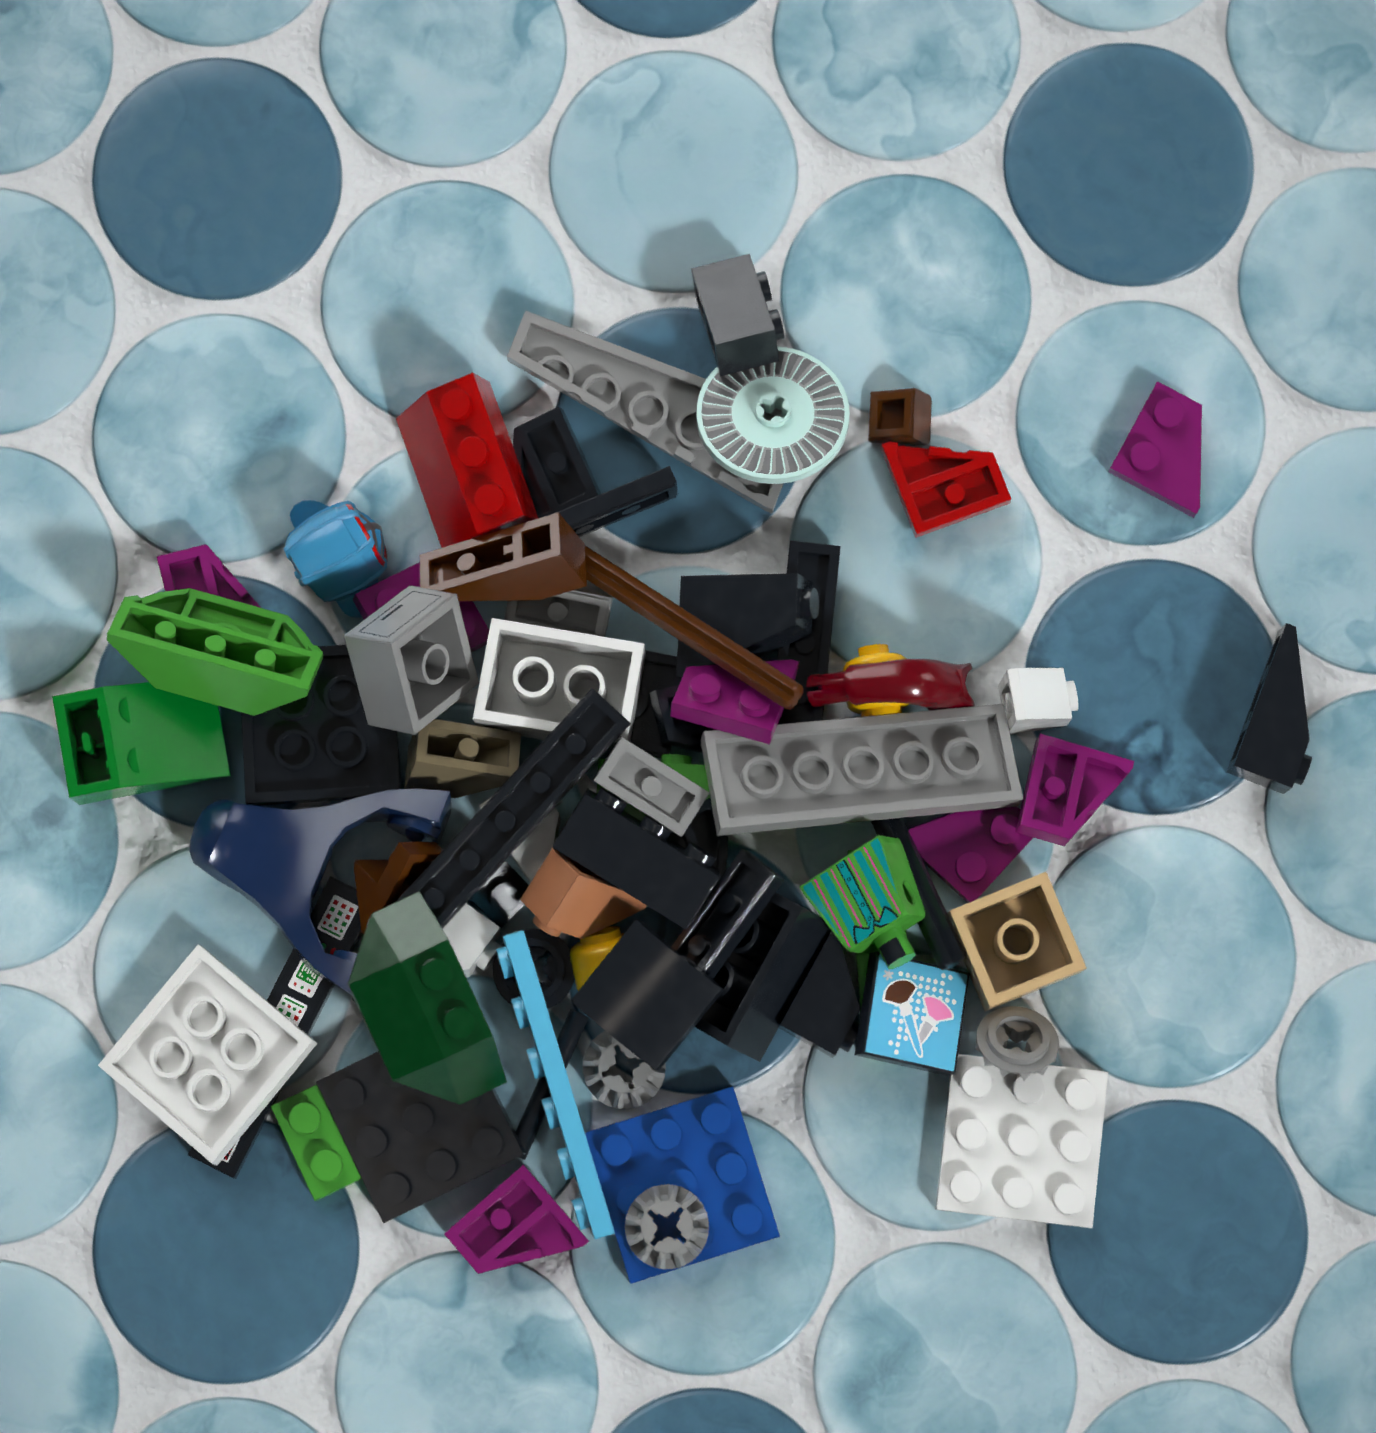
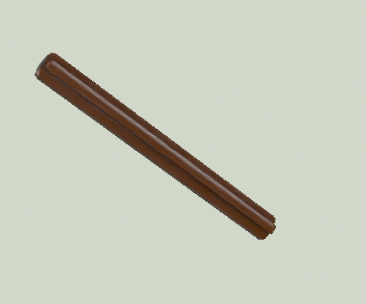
[585,545,803,709]

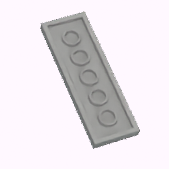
[700,704,1023,836]

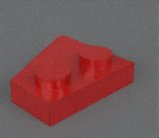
[881,442,1012,538]

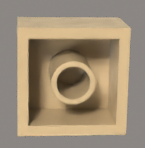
[947,872,1087,1011]

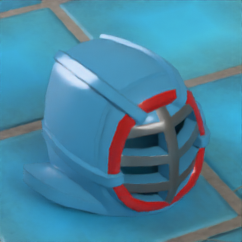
[284,500,388,618]

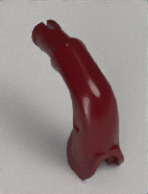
[807,659,975,711]

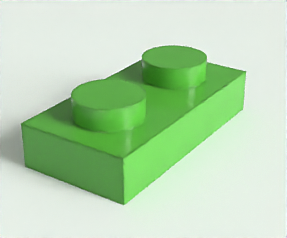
[271,1084,362,1201]

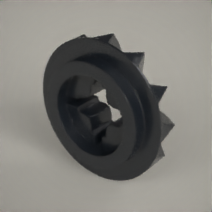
[493,929,575,1010]

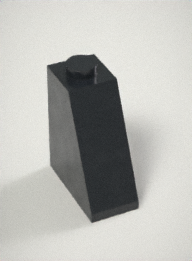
[676,573,819,680]

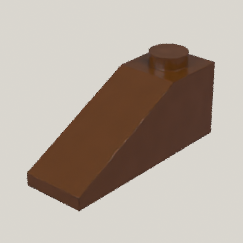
[419,512,587,601]

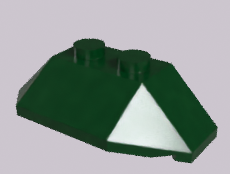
[347,892,507,1105]

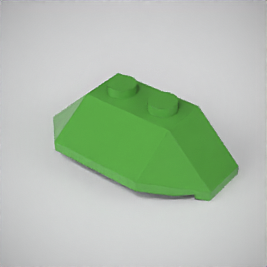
[107,588,323,716]

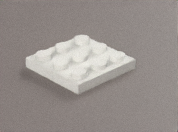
[98,944,318,1165]
[935,1054,1108,1228]

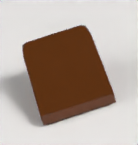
[868,388,932,445]

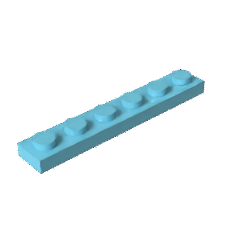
[496,930,615,1240]

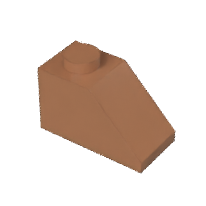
[520,848,647,939]

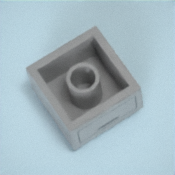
[344,586,479,735]

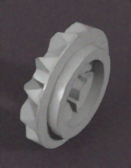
[975,1006,1059,1080]
[583,1031,666,1109]
[625,1184,709,1269]

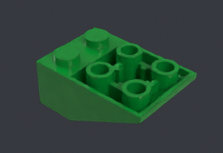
[52,682,231,805]

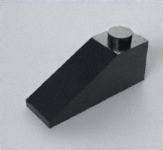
[1226,623,1312,794]

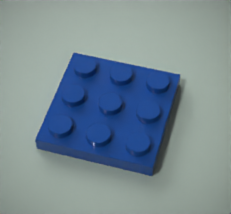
[585,1086,780,1284]

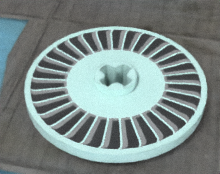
[696,347,850,484]

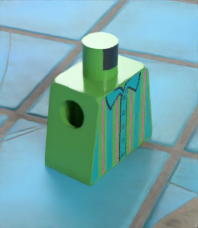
[800,835,925,969]

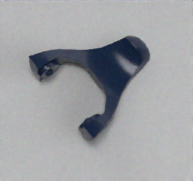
[189,789,451,995]

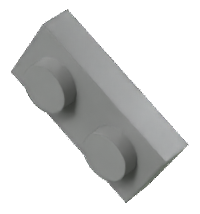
[593,736,710,837]

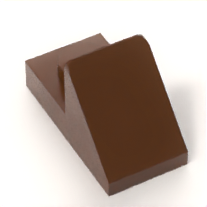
[354,842,443,934]

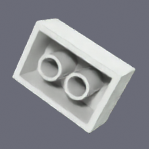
[473,618,646,751]

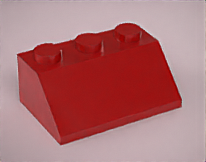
[396,372,538,548]

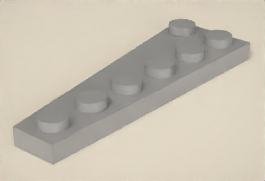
[507,310,784,513]

